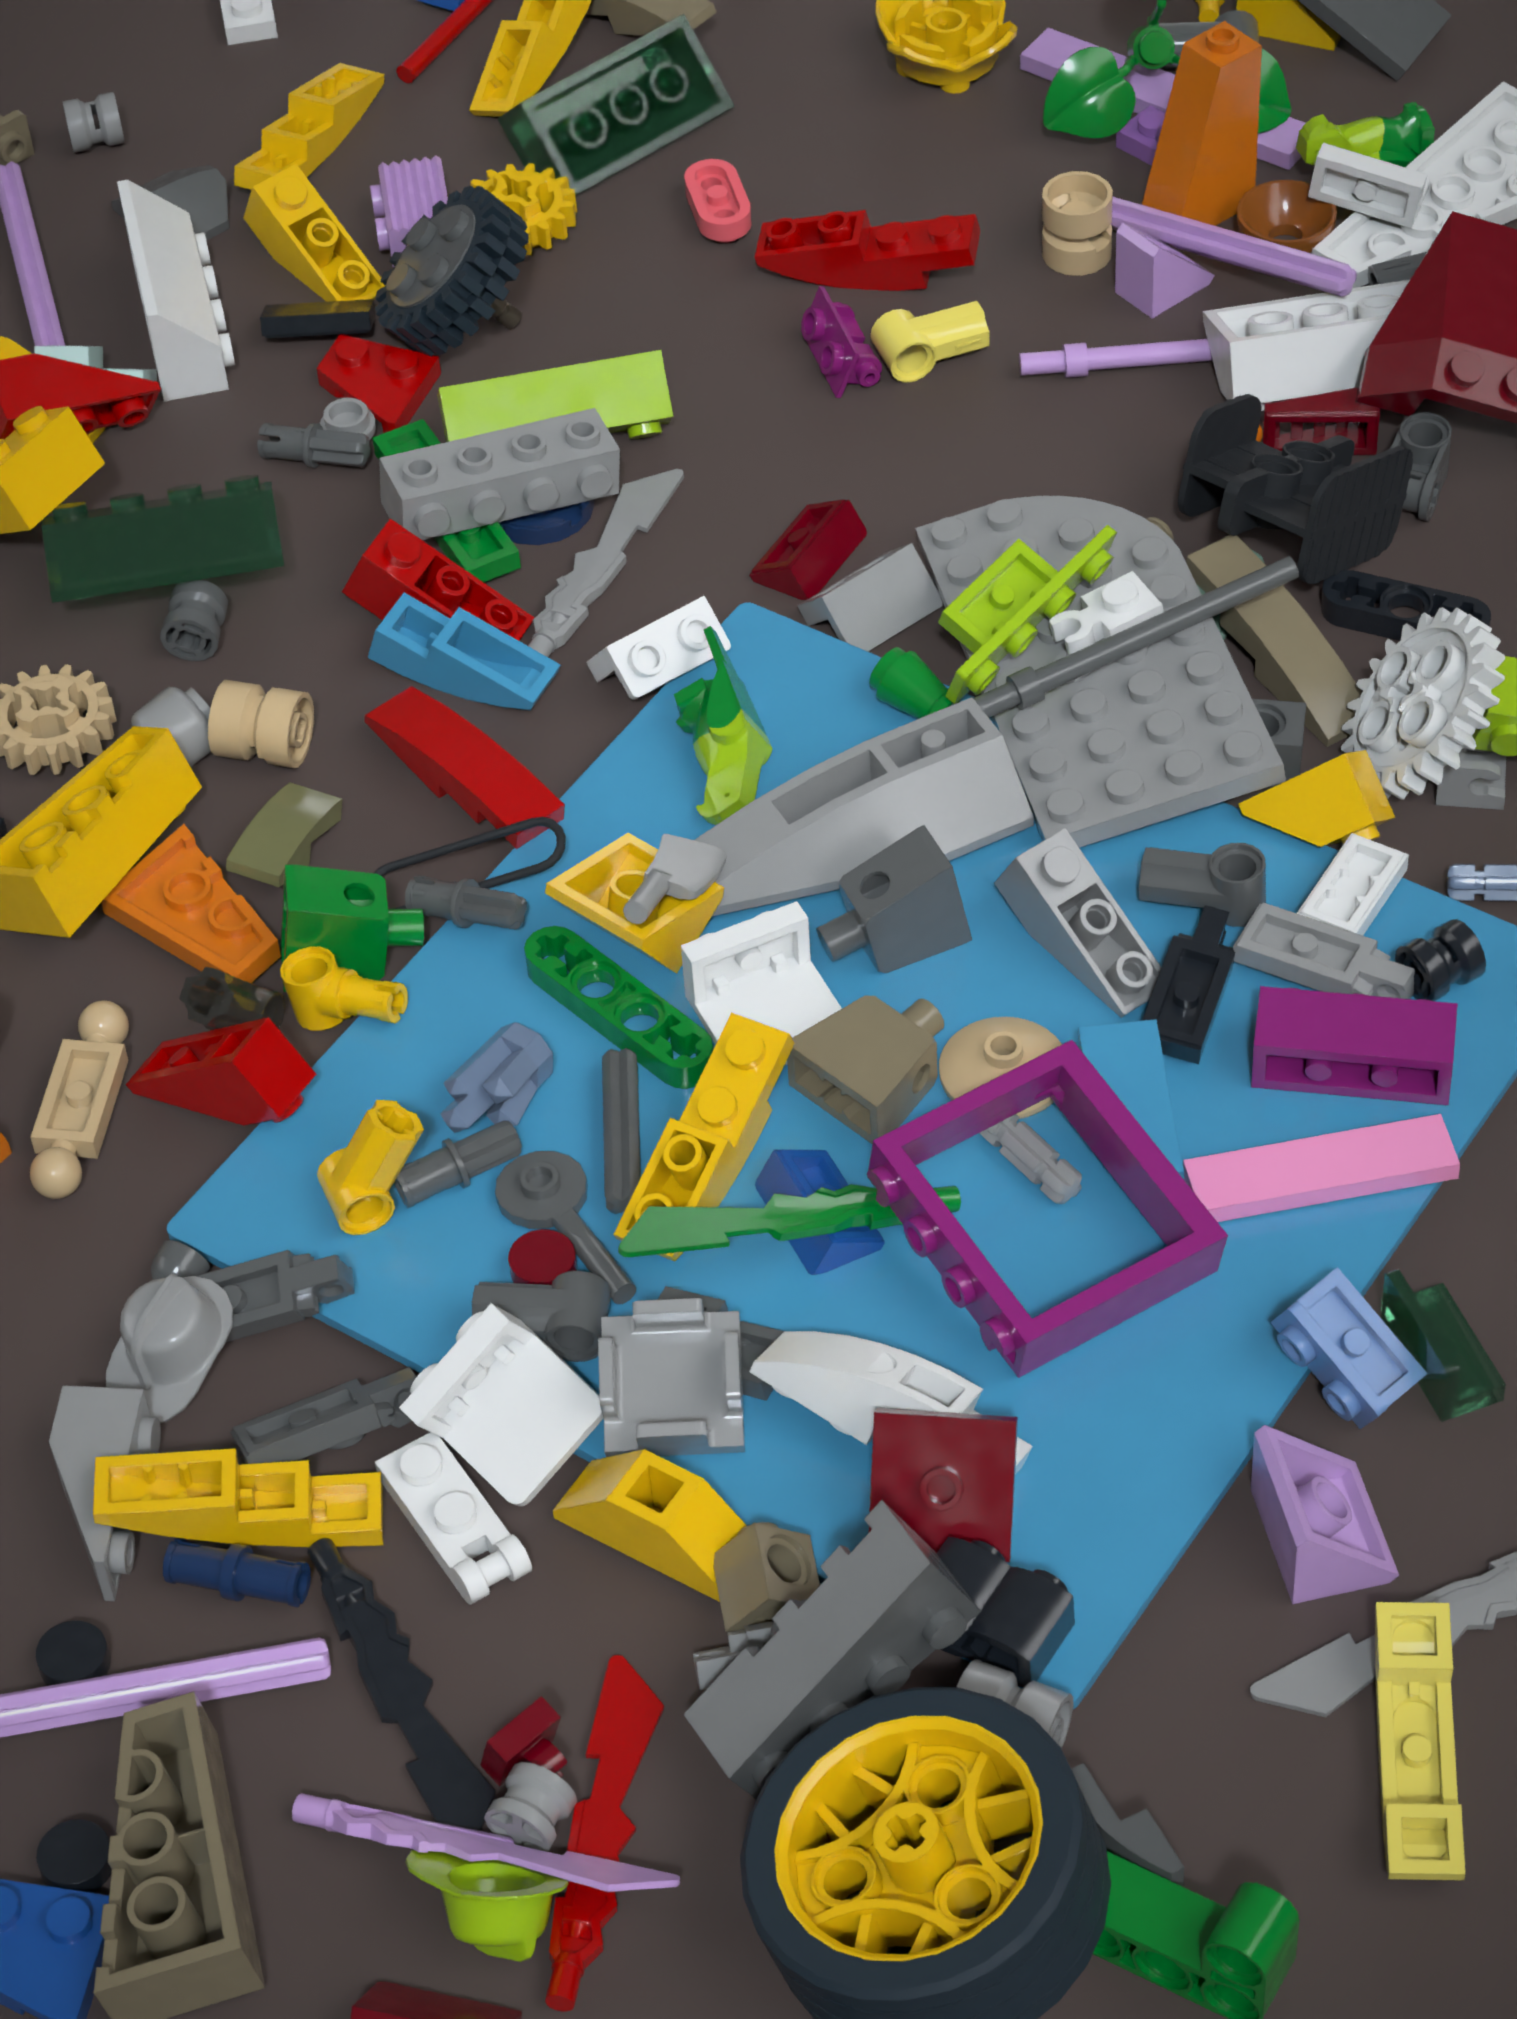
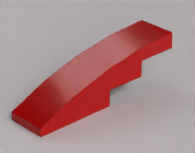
[365,686,565,849]

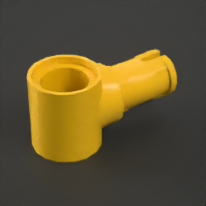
[280,946,408,1031]

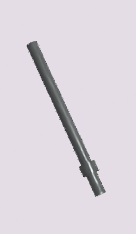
[973,556,1299,718]

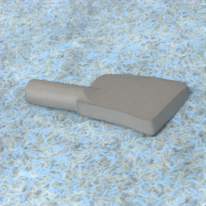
[623,834,727,924]

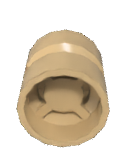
[1042,171,1113,276]
[208,680,314,768]

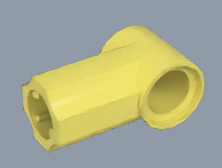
[870,301,990,383]

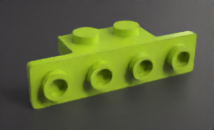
[938,525,1117,704]

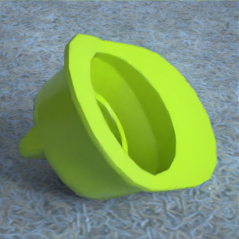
[406,1850,568,1962]

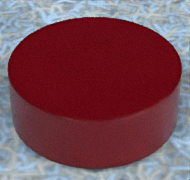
[508,1229,577,1285]

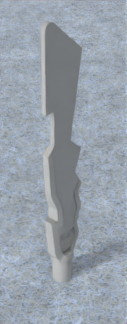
[528,469,684,657]
[1250,1551,1517,1717]

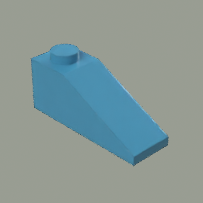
[1078,1019,1184,1179]

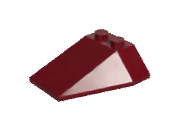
[1357,211,1517,424]

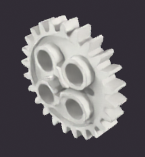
[1341,607,1505,800]

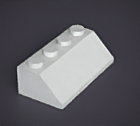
[117,180,235,402]
[1203,280,1409,410]

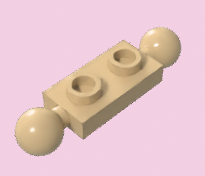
[30,1000,129,1199]

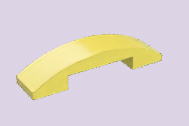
[1375,1602,1465,1880]

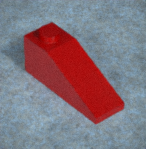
[125,1017,316,1126]

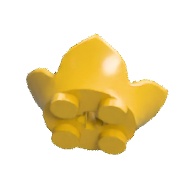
[876,0,1017,94]

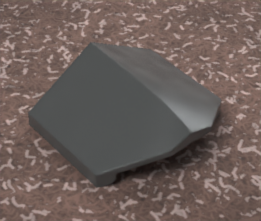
[111,165,230,241]

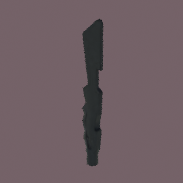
[307,1538,496,1831]

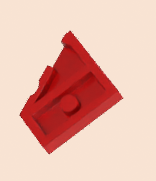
[316,334,441,433]

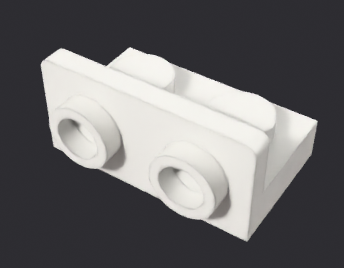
[586,596,731,700]

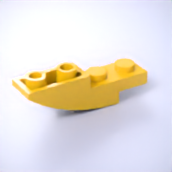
[613,1012,795,1262]

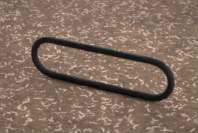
[374,817,566,909]

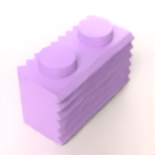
[370,155,448,268]

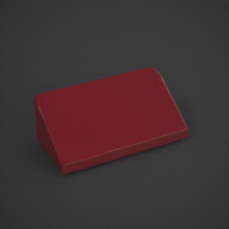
[749,499,867,601]

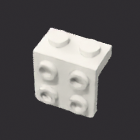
[681,901,842,1065]
[399,1303,604,1506]

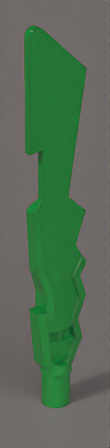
[618,1184,961,1257]

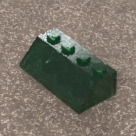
[498,14,735,196]
[41,475,285,603]

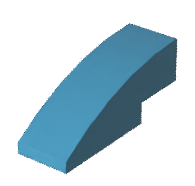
[368,592,561,710]

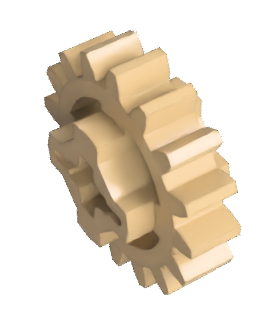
[0,664,117,775]

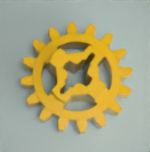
[470,163,577,255]

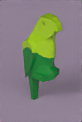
[1296,102,1436,167]
[673,626,773,825]

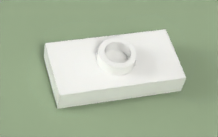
[1297,833,1409,935]

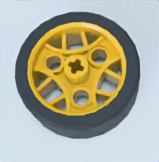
[740,1687,1111,2019]

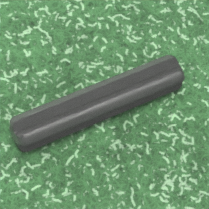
[602,1048,641,1214]

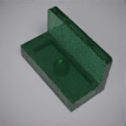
[1380,1269,1506,1422]

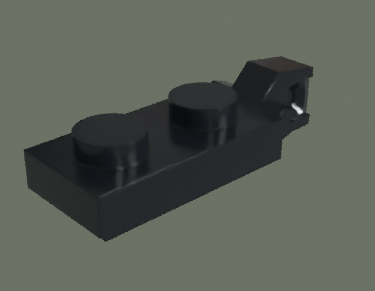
[1142,905,1236,1064]

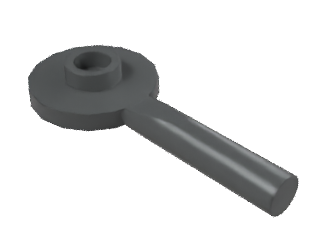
[495,1151,636,1304]

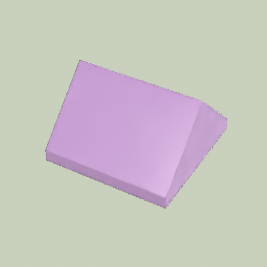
[1251,1425,1399,1604]

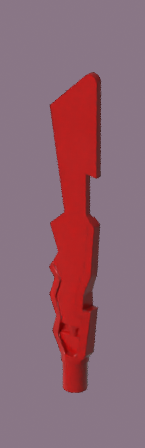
[545,1655,664,2012]

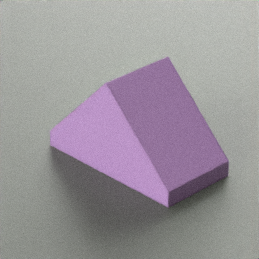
[1115,222,1215,319]

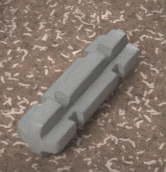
[980,1114,1082,1205]

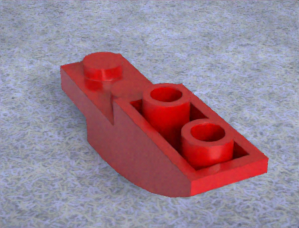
[754,210,981,291]

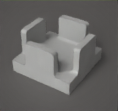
[598,1298,745,1457]

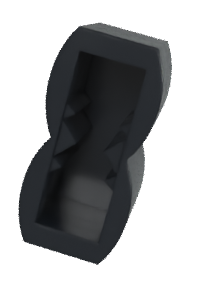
[937,1537,1075,1688]

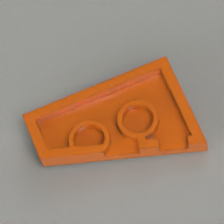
[101,824,281,994]

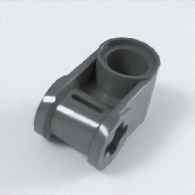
[1390,412,1452,521]

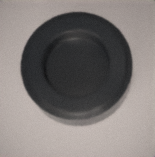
[36,1620,111,1686]
[36,1819,112,1893]

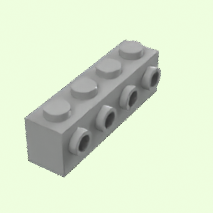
[379,408,620,540]

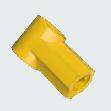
[317,1099,424,1235]

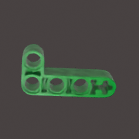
[1027,1831,1300,2019]

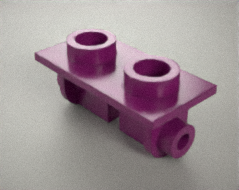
[801,286,882,398]

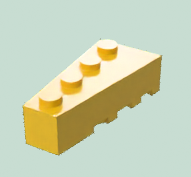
[0,726,202,938]

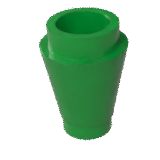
[869,647,960,719]

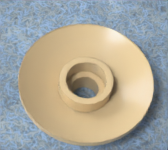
[939,1017,1062,1119]

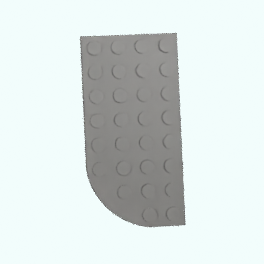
[915,496,1286,848]

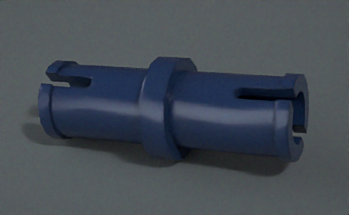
[163,1538,311,1608]

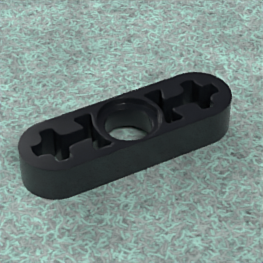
[1321,570,1491,641]

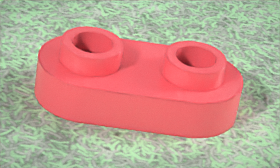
[684,159,752,243]

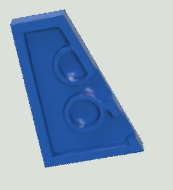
[0,1879,109,2019]

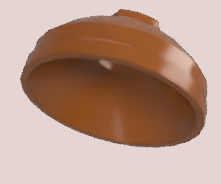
[1237,180,1337,253]

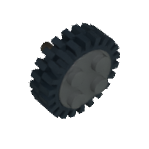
[375,186,529,357]

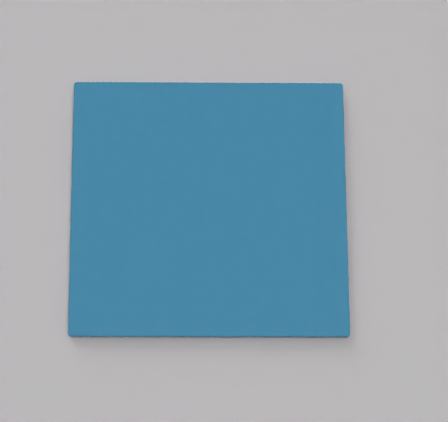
[167,602,1517,1709]

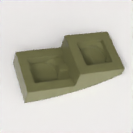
[226,782,342,887]

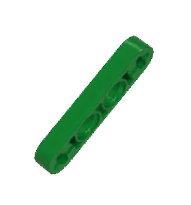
[524,926,713,1089]

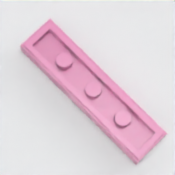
[1183,1114,1460,1222]

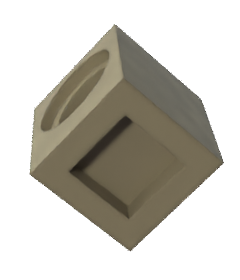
[714,1522,820,1632]

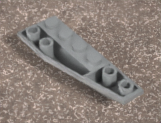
[695,697,1034,916]

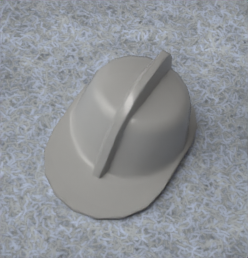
[106,1274,233,1423]

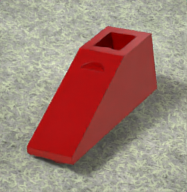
[0,353,161,439]
[342,518,535,641]

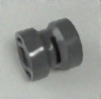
[160,579,228,661]

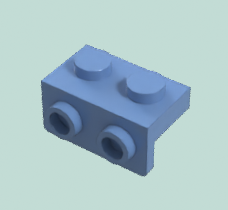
[1271,1267,1427,1429]

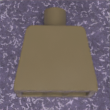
[787,995,944,1144]

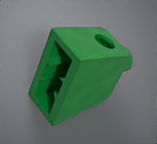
[280,864,424,992]

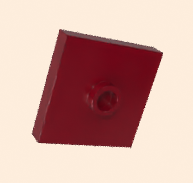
[869,1408,1018,1562]

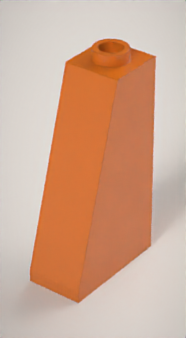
[1142,21,1262,249]

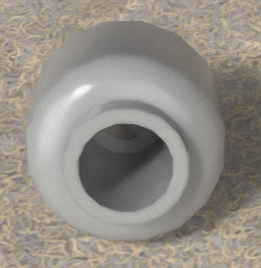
[131,686,211,768]

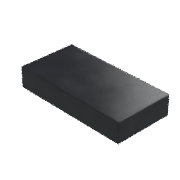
[260,299,375,338]

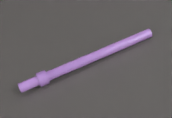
[1019,339,1213,378]

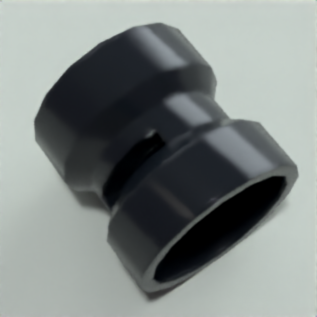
[1395,919,1486,1001]

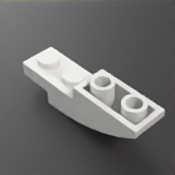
[750,1331,1033,1475]

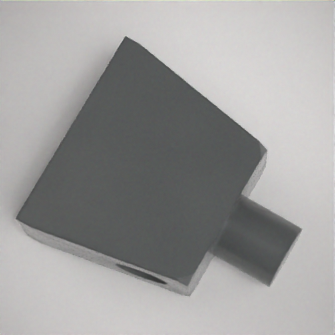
[816,825,972,973]

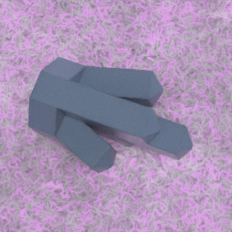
[440,1022,553,1133]

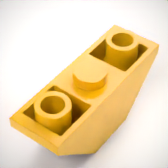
[553,1449,747,1602]

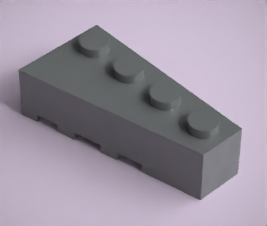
[683,1500,981,1800]

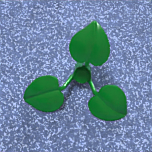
[1043,0,1292,138]

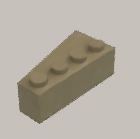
[94,1691,265,2019]

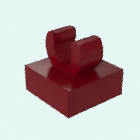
[480,1696,568,1787]

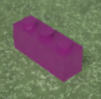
[1251,986,1458,1106]

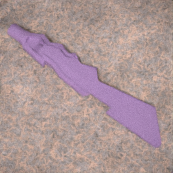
[292,1793,680,1892]

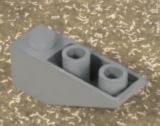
[994,828,1162,1018]
[49,1385,161,1601]

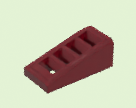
[1262,387,1380,455]

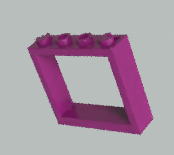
[867,1040,1228,1378]

